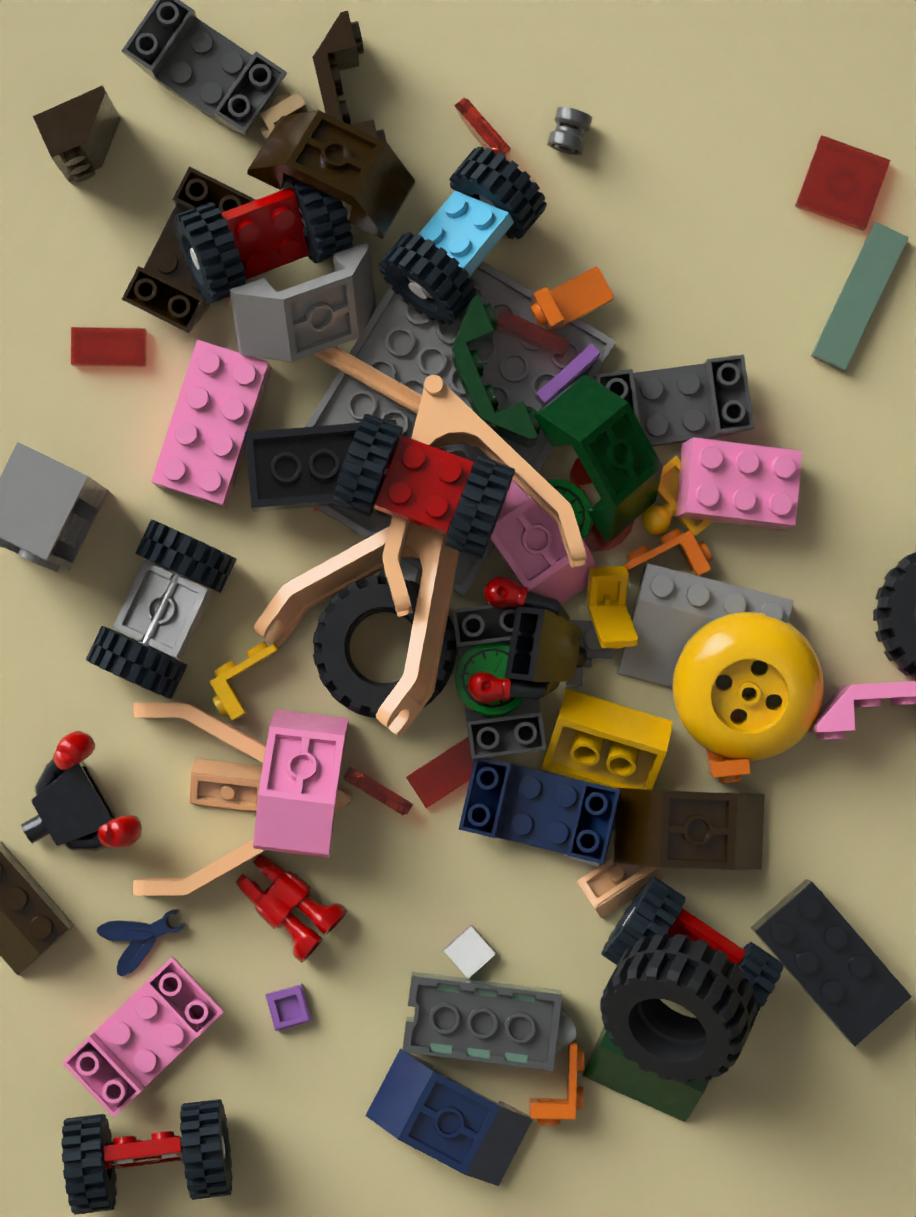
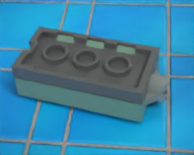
[402,972,576,1071]

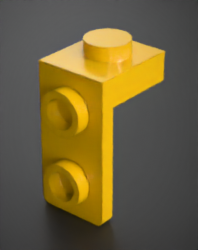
[586,566,638,649]
[209,641,280,720]

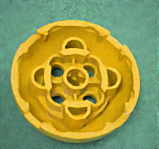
[672,612,824,761]

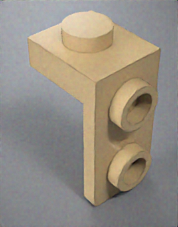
[258,92,307,141]

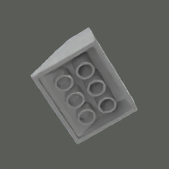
[617,563,794,696]

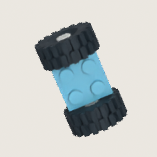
[379,147,547,325]

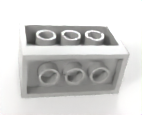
[0,442,109,572]

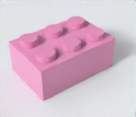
[675,437,802,530]

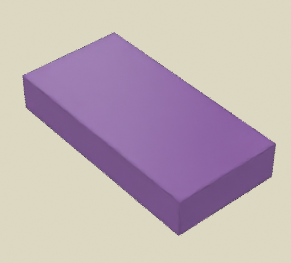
[535,343,600,407]

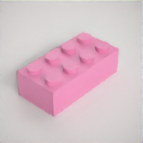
[151,340,272,508]

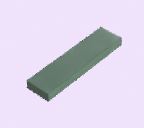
[811,222,909,372]

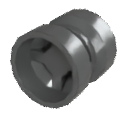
[547,107,592,155]

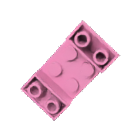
[490,454,597,605]
[809,681,916,740]
[253,709,349,858]
[62,956,225,1118]

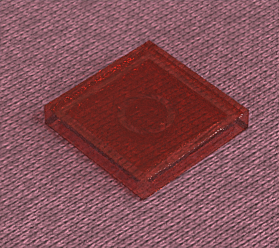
[795,135,891,231]

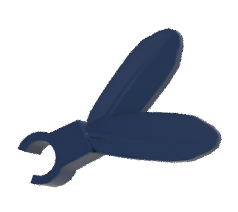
[97,909,186,976]

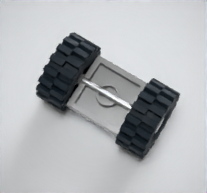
[86,519,237,699]

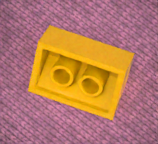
[541,689,673,789]

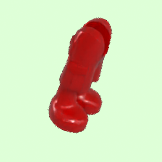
[236,854,348,963]

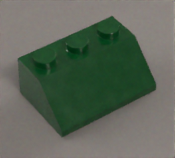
[582,1027,709,1122]

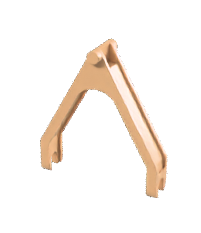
[382,375,587,617]
[254,512,459,735]
[133,702,352,896]

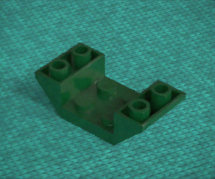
[451,296,541,448]
[534,375,663,542]

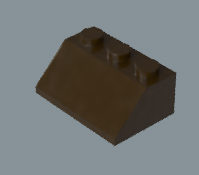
[33,85,121,182]
[0,841,75,975]

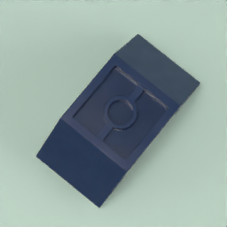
[459,758,621,864]
[365,1048,533,1186]

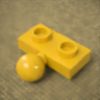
[642,456,714,537]

